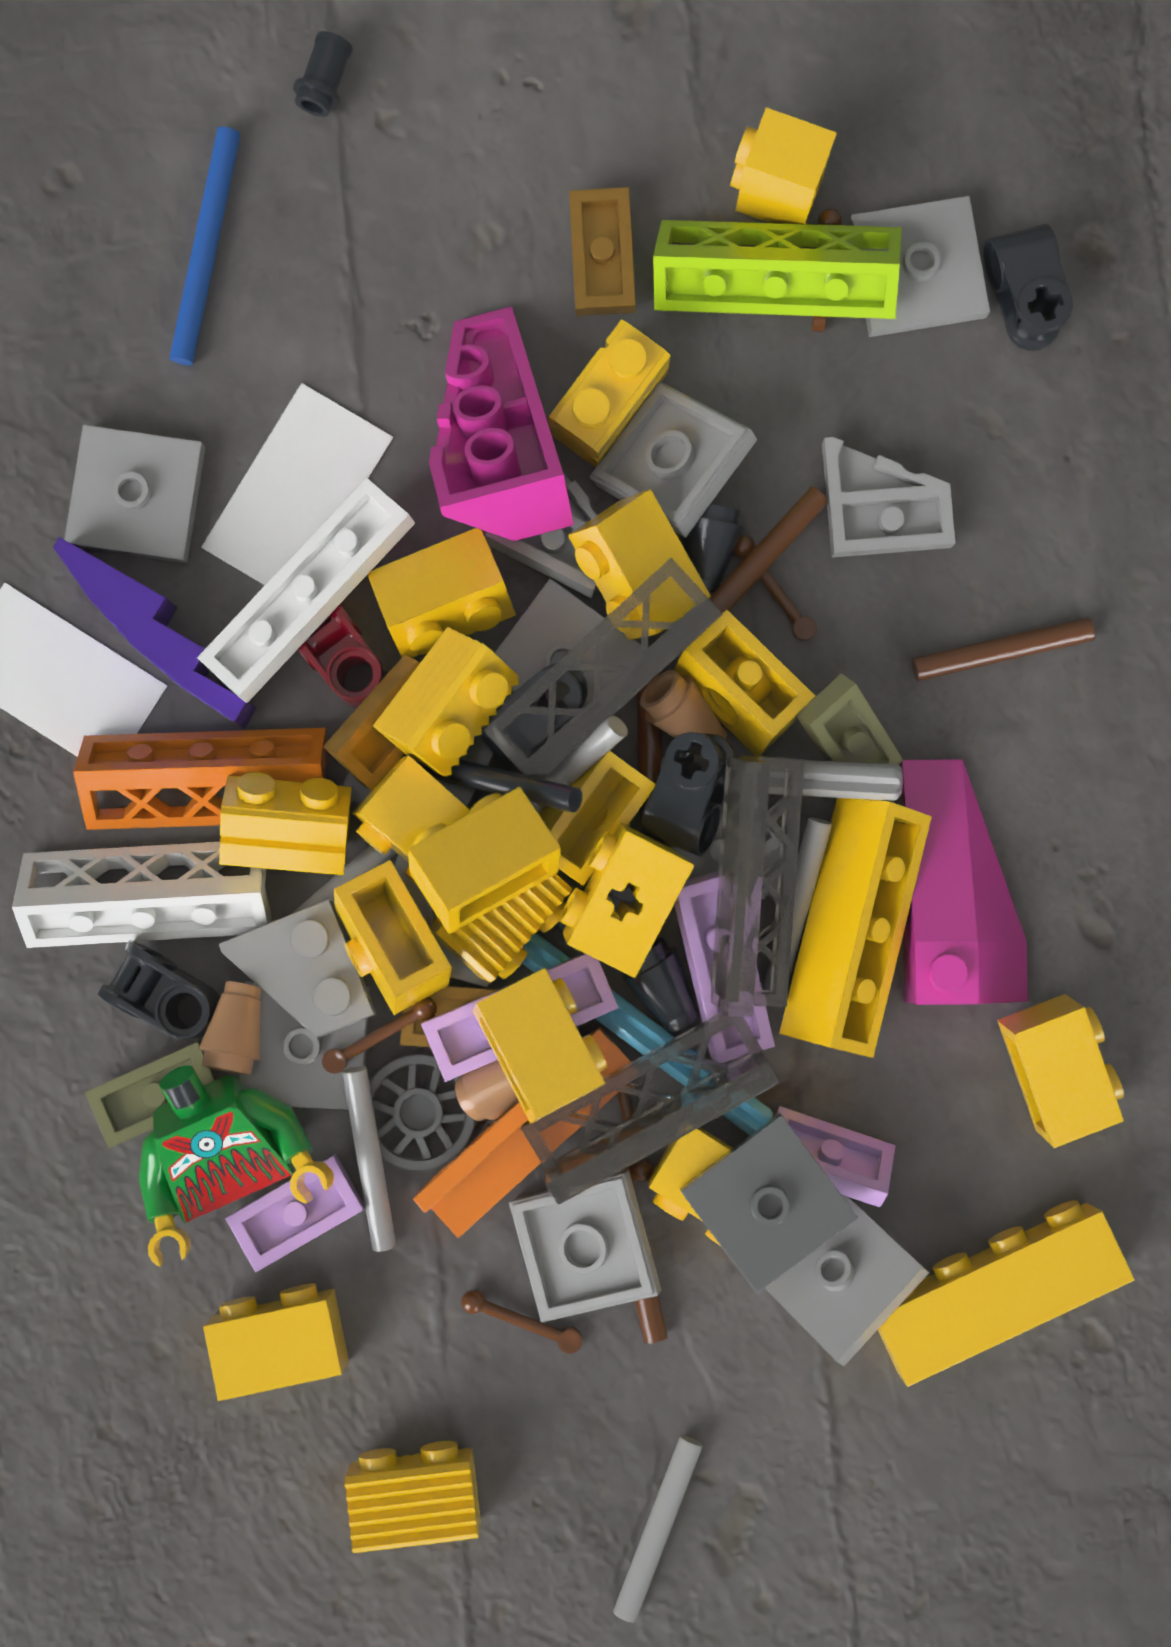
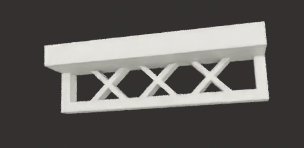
[197,477,415,703]
[12,842,271,948]

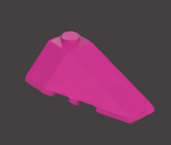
[429,306,574,541]
[900,759,1028,1005]

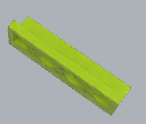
[653,220,902,319]

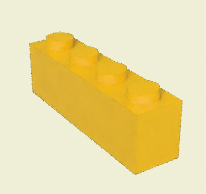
[779,798,932,1058]
[878,1200,1135,1387]

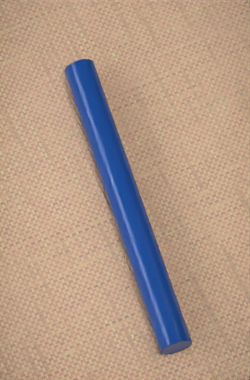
[169,127,241,365]

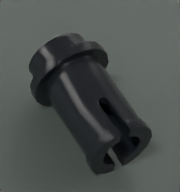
[293,31,353,117]

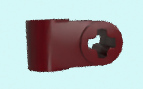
[297,604,388,709]

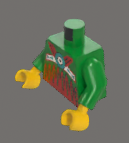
[138,1065,334,1266]

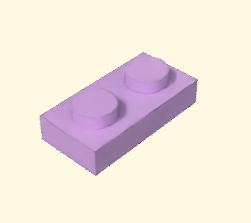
[774,1106,896,1207]
[225,1154,365,1273]

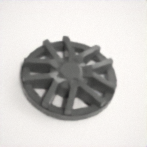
[369,1054,475,1170]

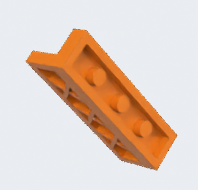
[73,727,328,830]
[413,1026,640,1238]

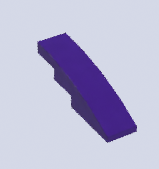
[53,537,257,729]

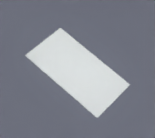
[201,383,393,585]
[0,583,167,757]

